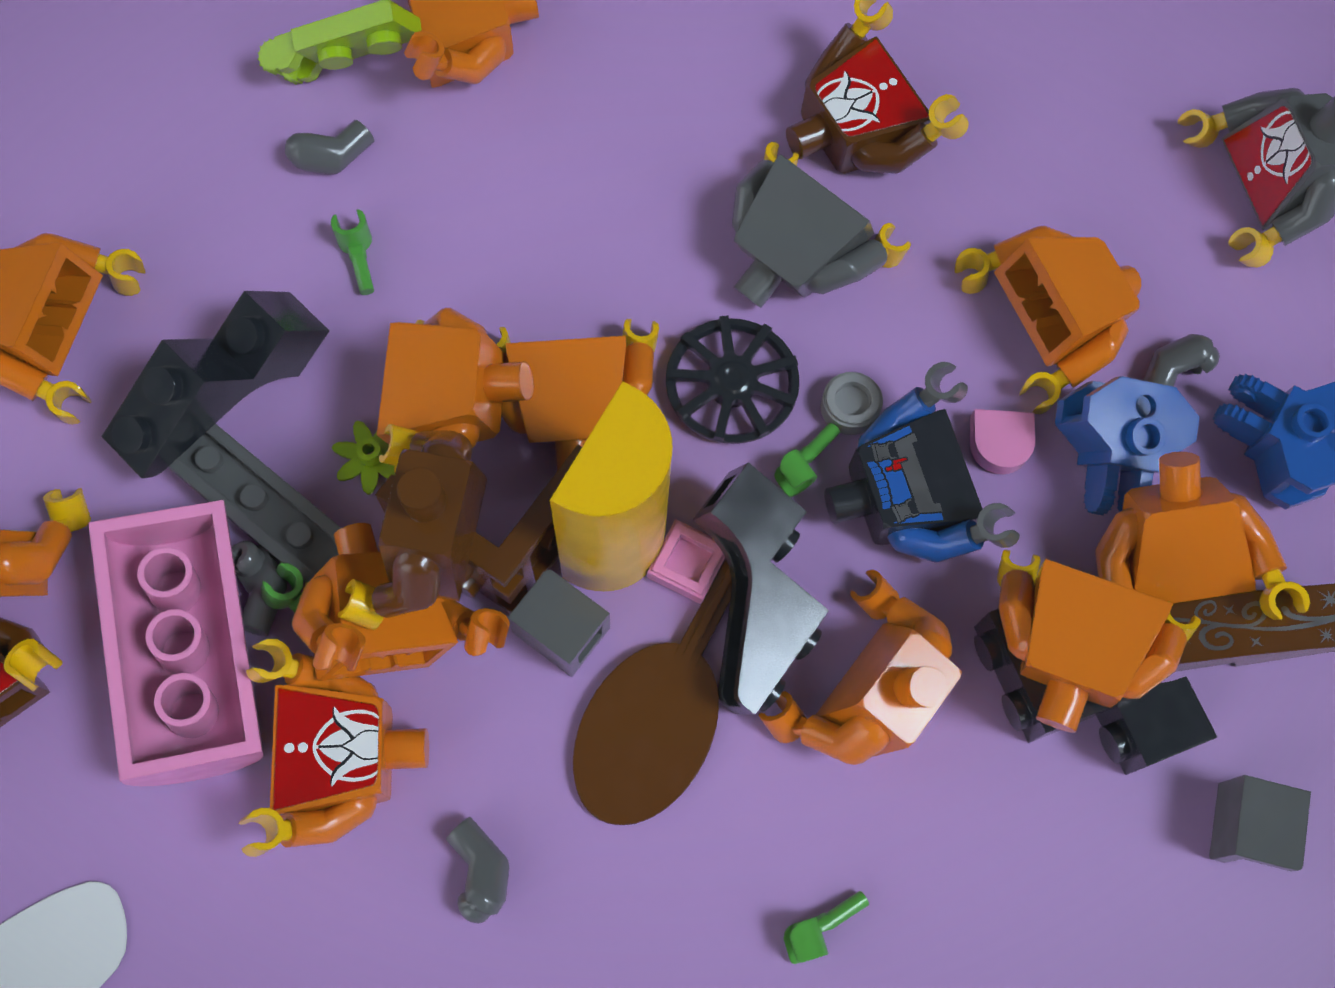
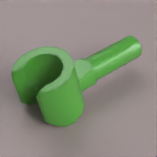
[331,209,374,295]
[774,423,840,497]
[261,563,303,613]
[784,891,869,964]

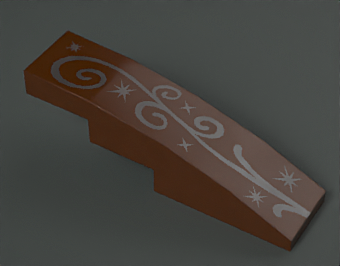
[1170,583,1335,672]

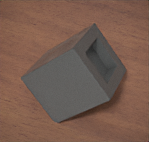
[507,570,610,677]
[1209,775,1311,872]

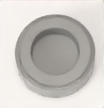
[820,372,883,435]

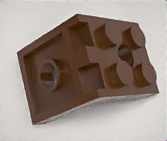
[375,444,582,614]

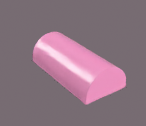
[88,500,264,786]

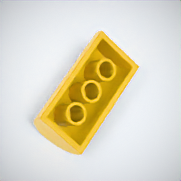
[550,381,673,592]

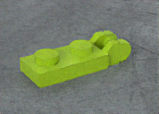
[257,0,422,85]

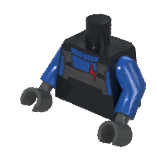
[824,362,1020,563]

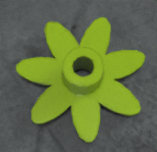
[332,420,395,495]

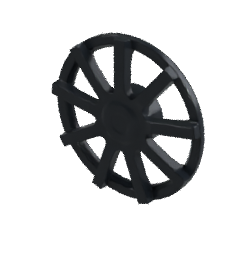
[665,315,799,444]

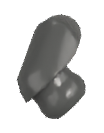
[285,120,375,175]
[1143,334,1220,387]
[232,541,287,637]
[446,817,509,924]

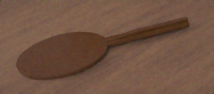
[573,558,732,826]

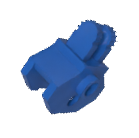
[1213,373,1335,510]
[1055,376,1200,516]

